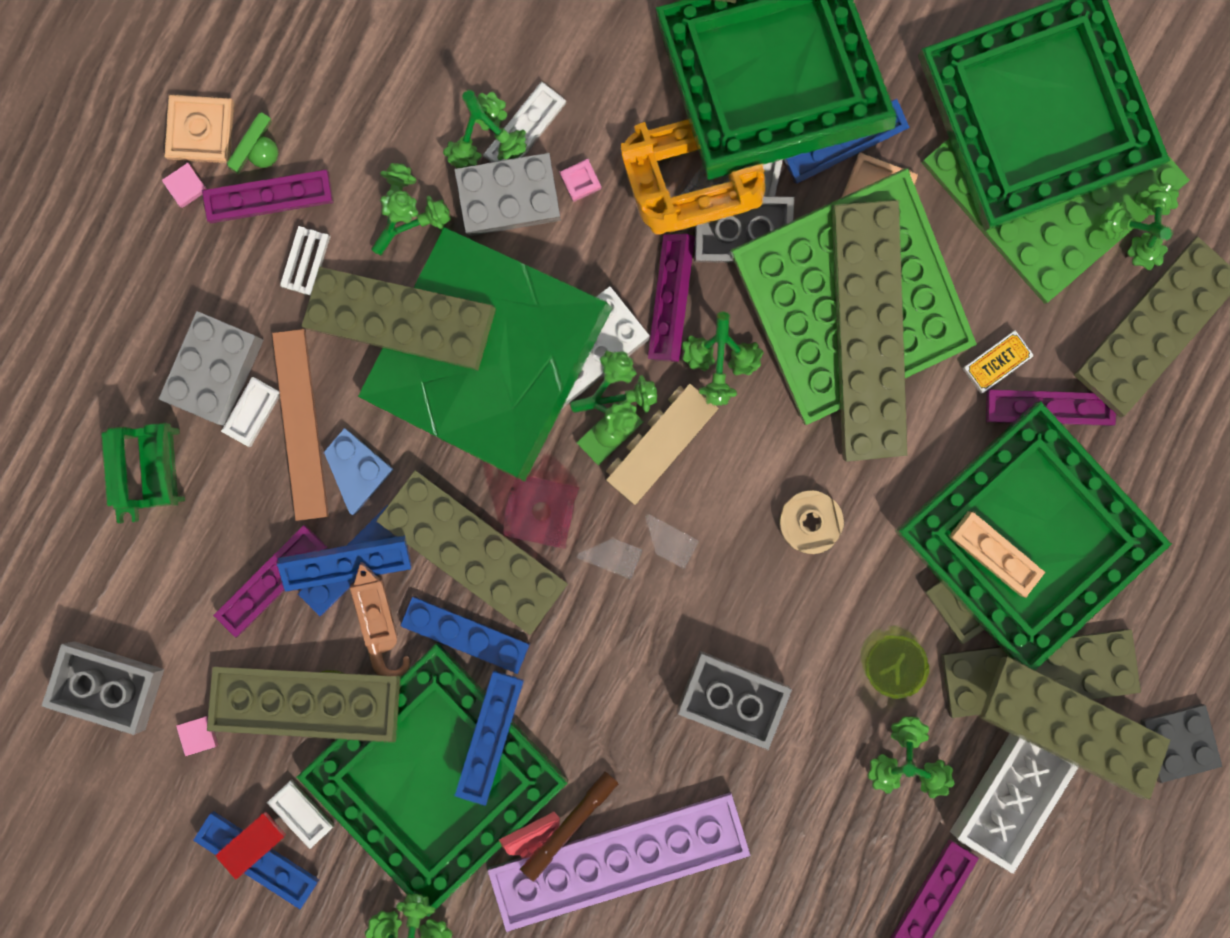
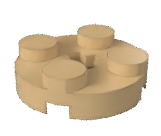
[779,490,844,554]

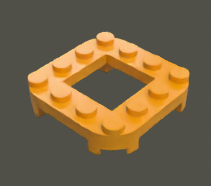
[621,120,765,234]

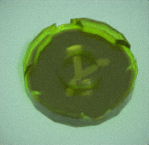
[865,635,929,699]

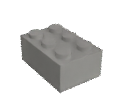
[455,153,561,237]
[694,197,794,263]
[159,311,264,426]
[42,641,165,735]
[677,651,792,750]

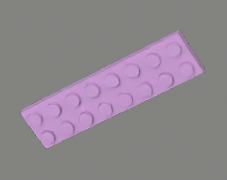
[487,792,751,932]

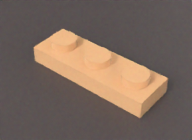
[949,511,1045,598]

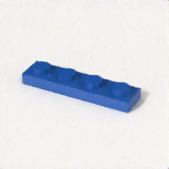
[784,99,910,184]
[298,505,396,616]
[277,535,412,592]
[400,596,530,674]
[455,671,524,806]
[193,811,320,909]

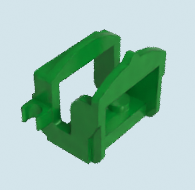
[102,423,185,524]

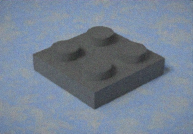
[1141,704,1223,783]

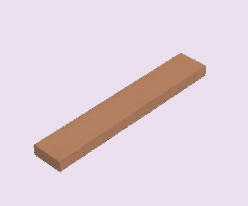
[272,329,329,521]

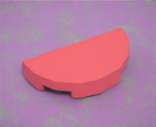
[499,811,560,858]

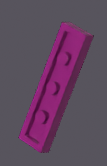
[202,169,334,224]
[648,234,695,362]
[986,390,1116,426]
[213,525,328,638]
[890,839,979,938]

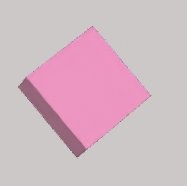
[560,159,601,202]
[162,163,207,208]
[176,716,218,756]

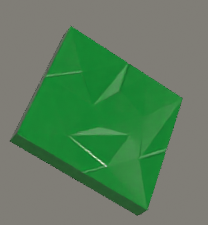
[656,0,897,180]
[918,0,1170,231]
[358,227,613,481]
[895,401,1172,671]
[296,643,568,917]

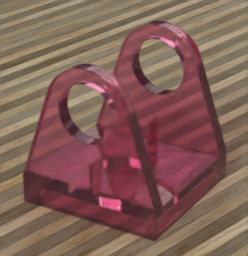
[504,476,579,549]

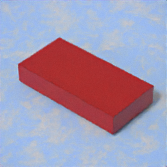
[215,811,286,880]

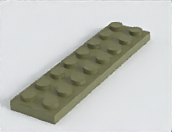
[832,200,908,462]

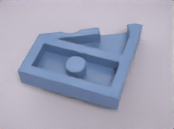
[324,428,394,515]

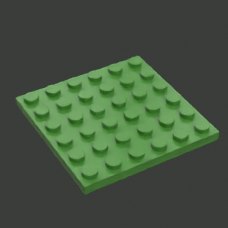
[922,139,1190,304]
[730,169,977,425]

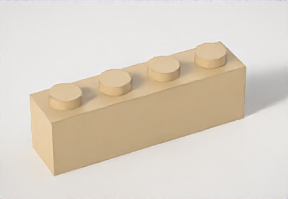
[606,384,719,505]

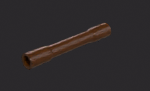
[519,771,619,882]

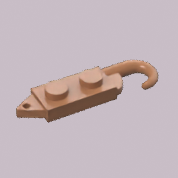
[350,562,410,678]

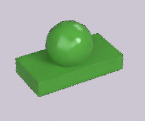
[227,112,279,174]
[577,401,644,466]

